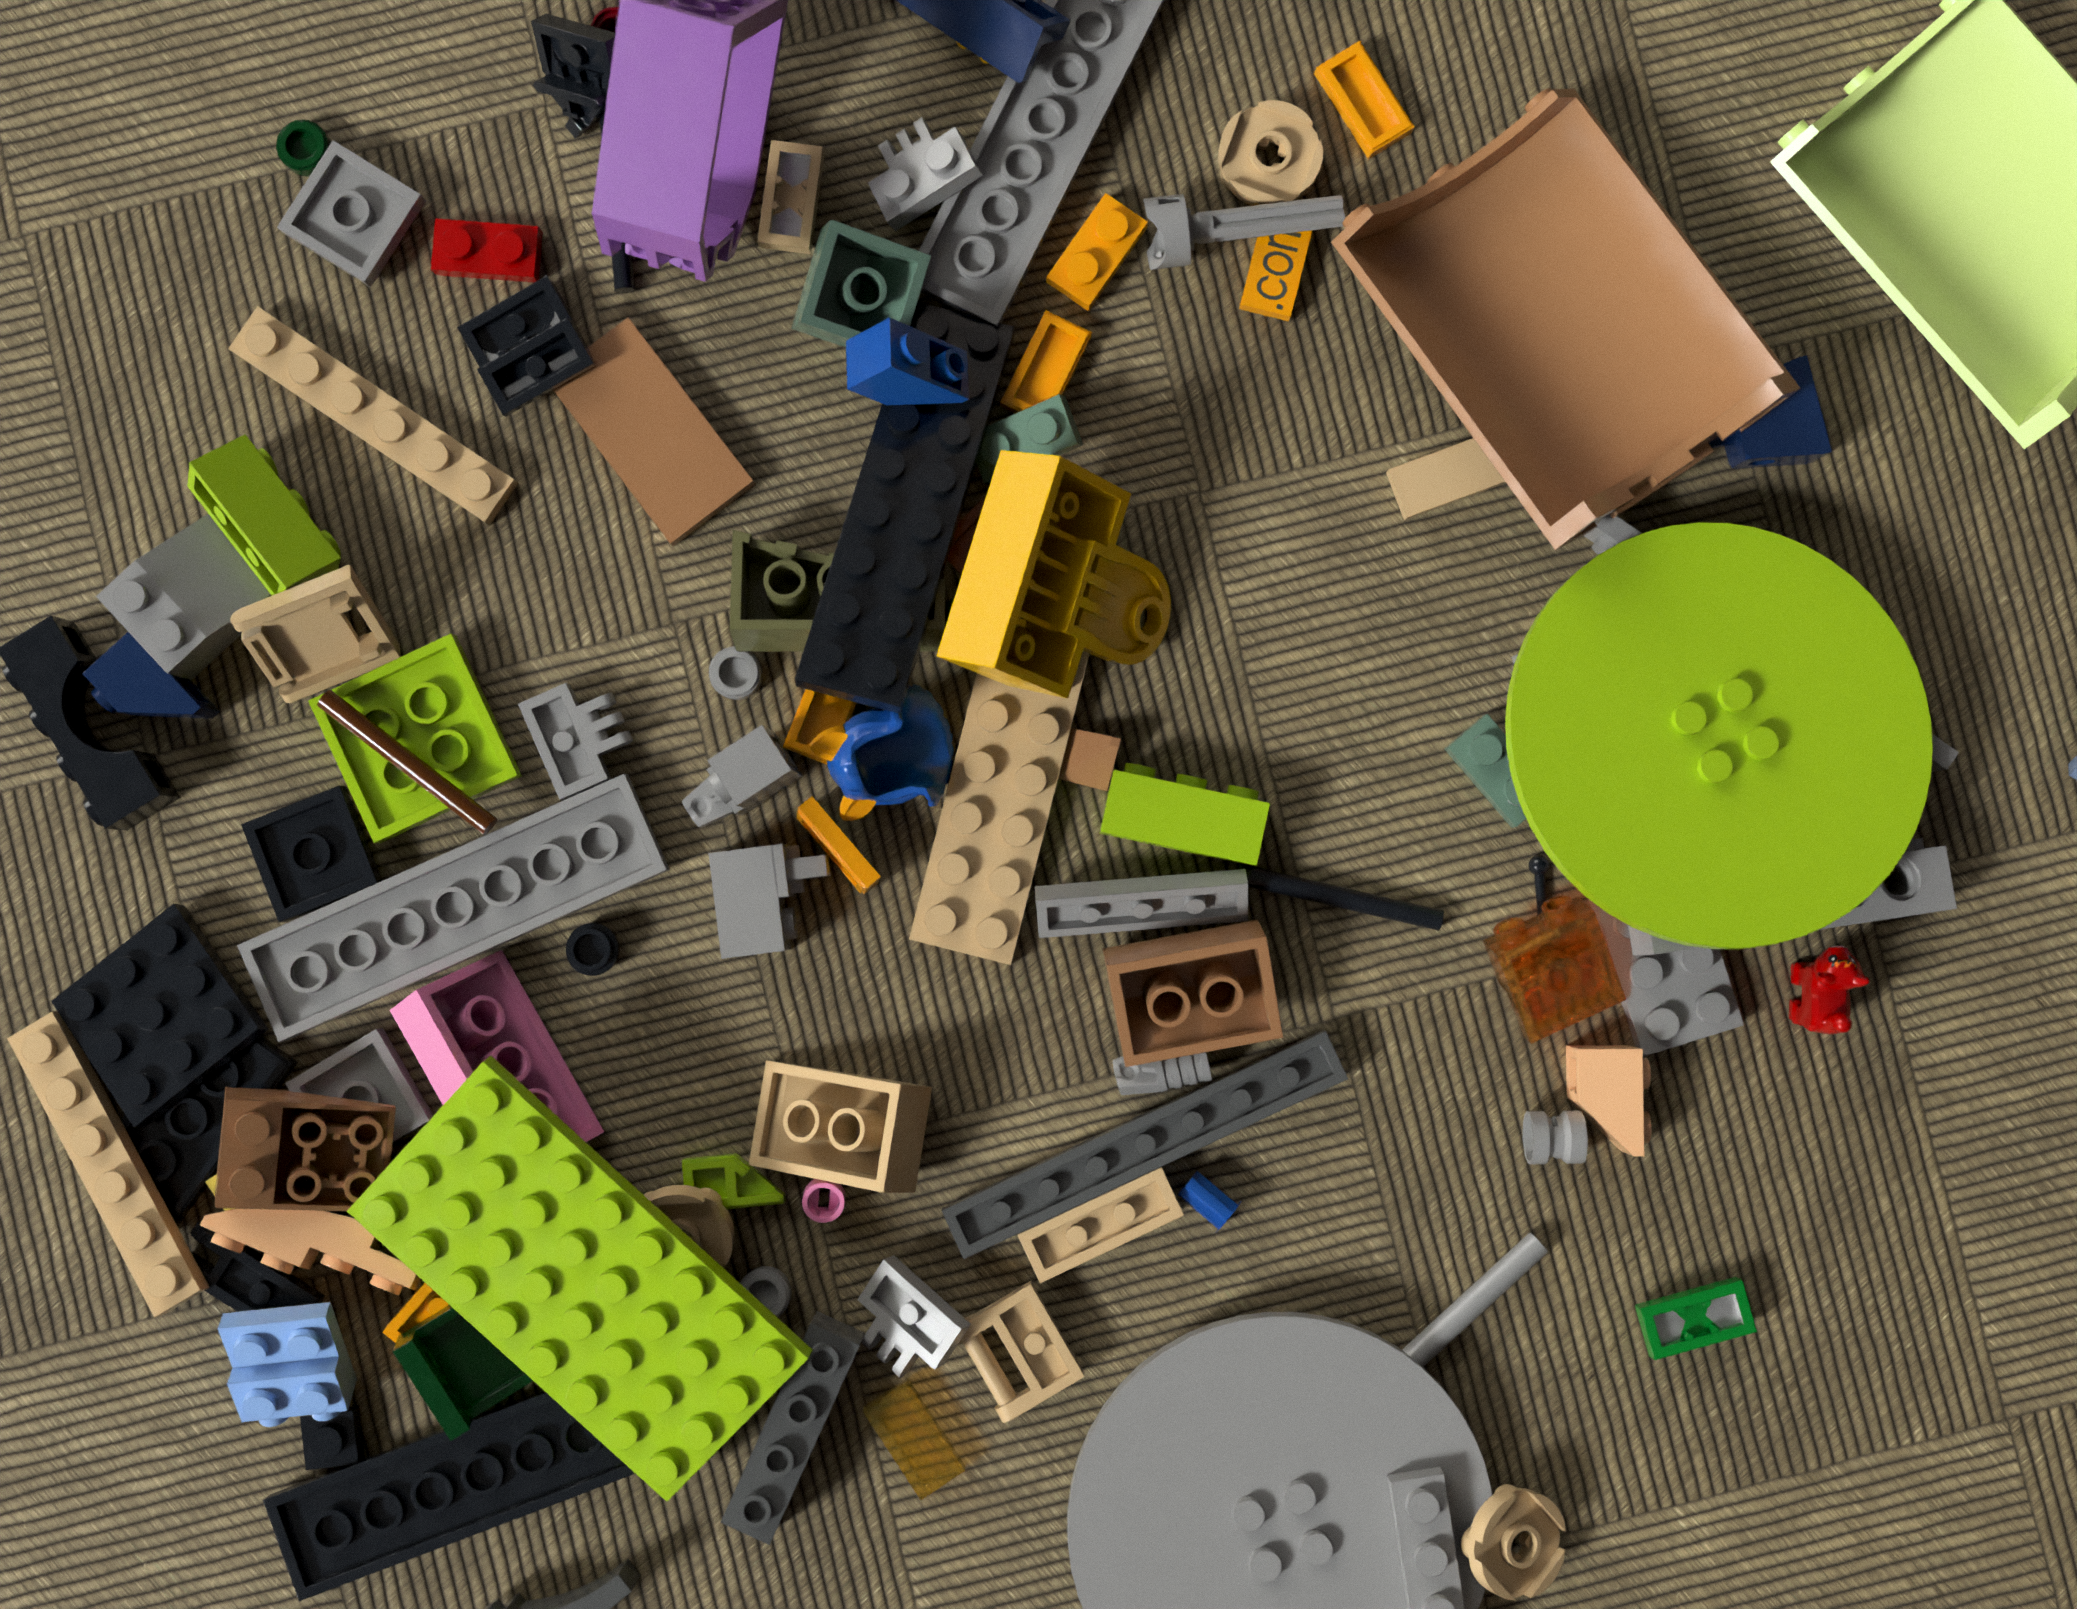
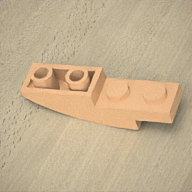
[200,1209,422,1296]

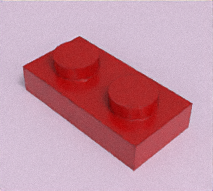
[431,218,543,283]

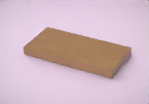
[553,317,756,547]

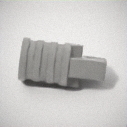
[1113,1052,1212,1095]

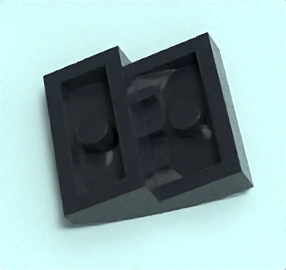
[457,276,596,417]

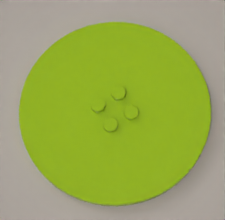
[1505,522,1933,949]

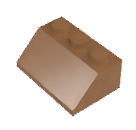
[1102,920,1283,1067]

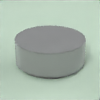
[709,646,763,700]
[740,1266,792,1318]

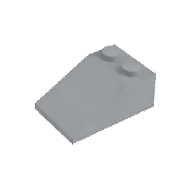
[96,514,271,680]

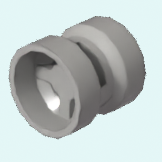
[1522,1110,1588,1165]

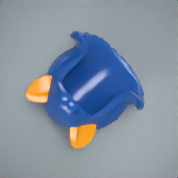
[810,684,954,821]

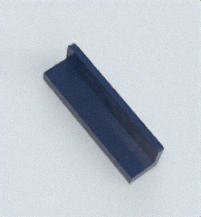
[896,0,1070,83]

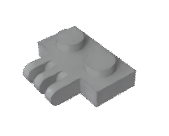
[868,117,983,231]
[518,683,633,801]
[857,1255,971,1378]

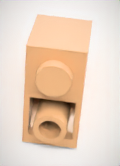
[1566,1045,1652,1157]

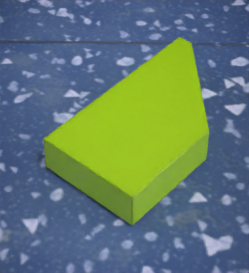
[681,1153,786,1209]

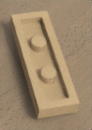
[1017,1167,1184,1283]

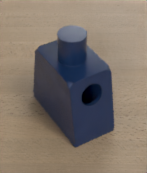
[1708,355,1832,469]

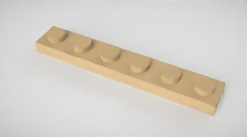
[228,306,519,525]
[7,1011,210,1318]

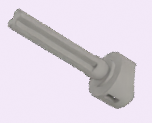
[1143,194,1345,270]

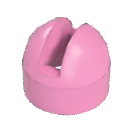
[802,1179,845,1223]

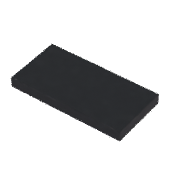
[121,1035,298,1227]

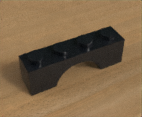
[0,615,181,830]

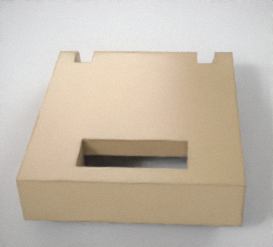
[230,564,401,703]

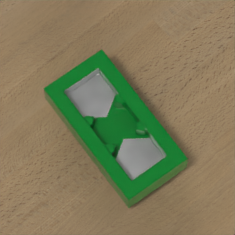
[1635,1277,1757,1360]

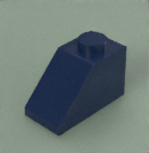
[82,632,220,719]

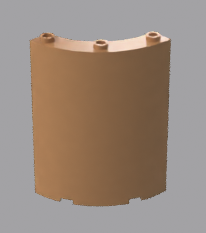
[1331,88,1801,550]

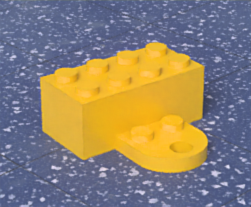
[936,450,1171,699]

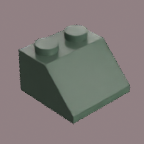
[791,219,931,347]

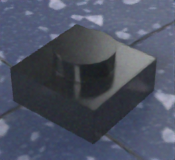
[300,1406,365,1470]

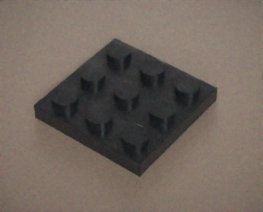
[51,903,269,1128]

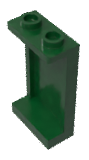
[392,1305,533,1441]

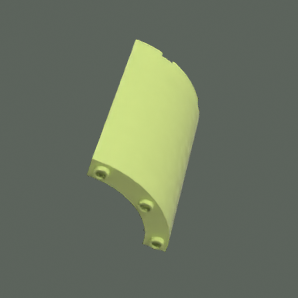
[1770,0,2077,449]

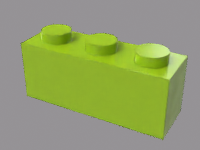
[187,434,341,596]
[1099,763,1270,866]

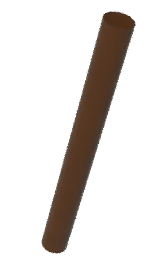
[317,690,498,835]

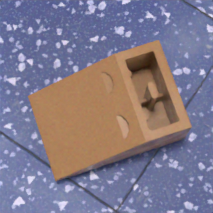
[215,1087,396,1211]

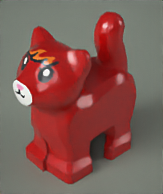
[1789,946,1870,1034]

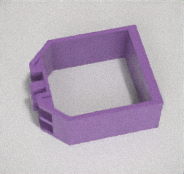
[592,0,788,282]

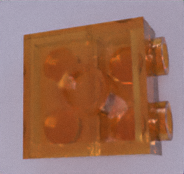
[1483,895,1626,1044]

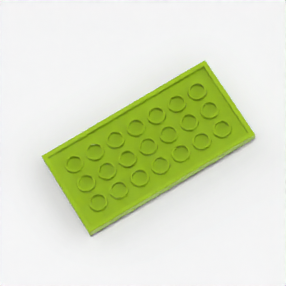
[347,1055,812,1502]

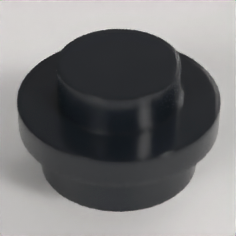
[566,923,620,976]

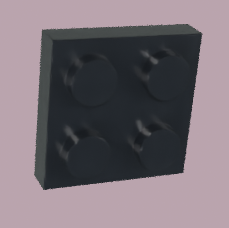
[241,785,382,922]

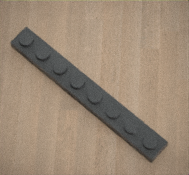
[941,1030,1348,1259]

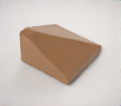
[1058,728,1121,791]

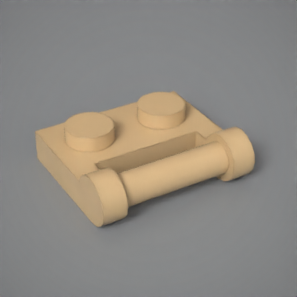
[958,1281,1085,1423]

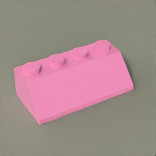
[390,950,604,1142]

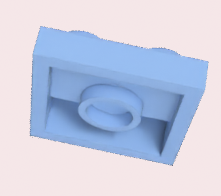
[218,1302,357,1427]

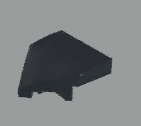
[531,14,616,139]

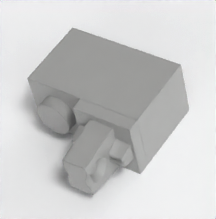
[682,725,803,828]
[708,844,831,959]

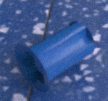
[1178,1171,1242,1233]

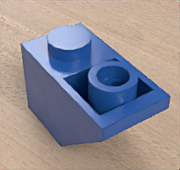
[846,317,969,405]

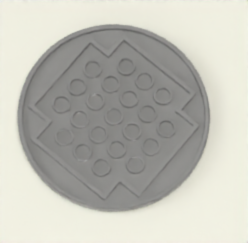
[1067,1312,1492,1609]

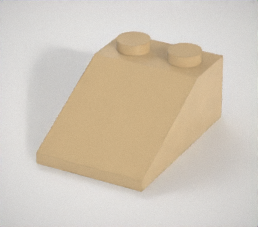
[749,1060,932,1193]

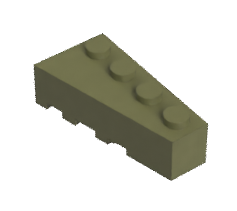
[730,530,946,652]

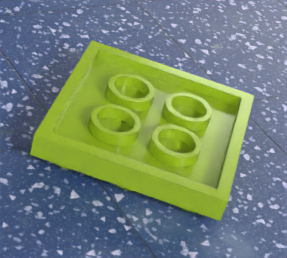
[308,633,522,844]

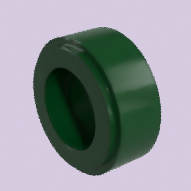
[276,120,332,177]

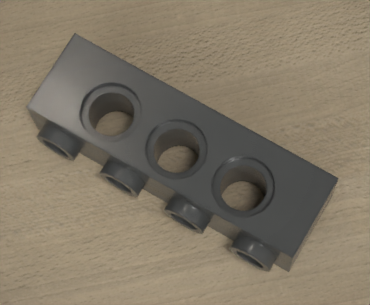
[720,1311,865,1545]

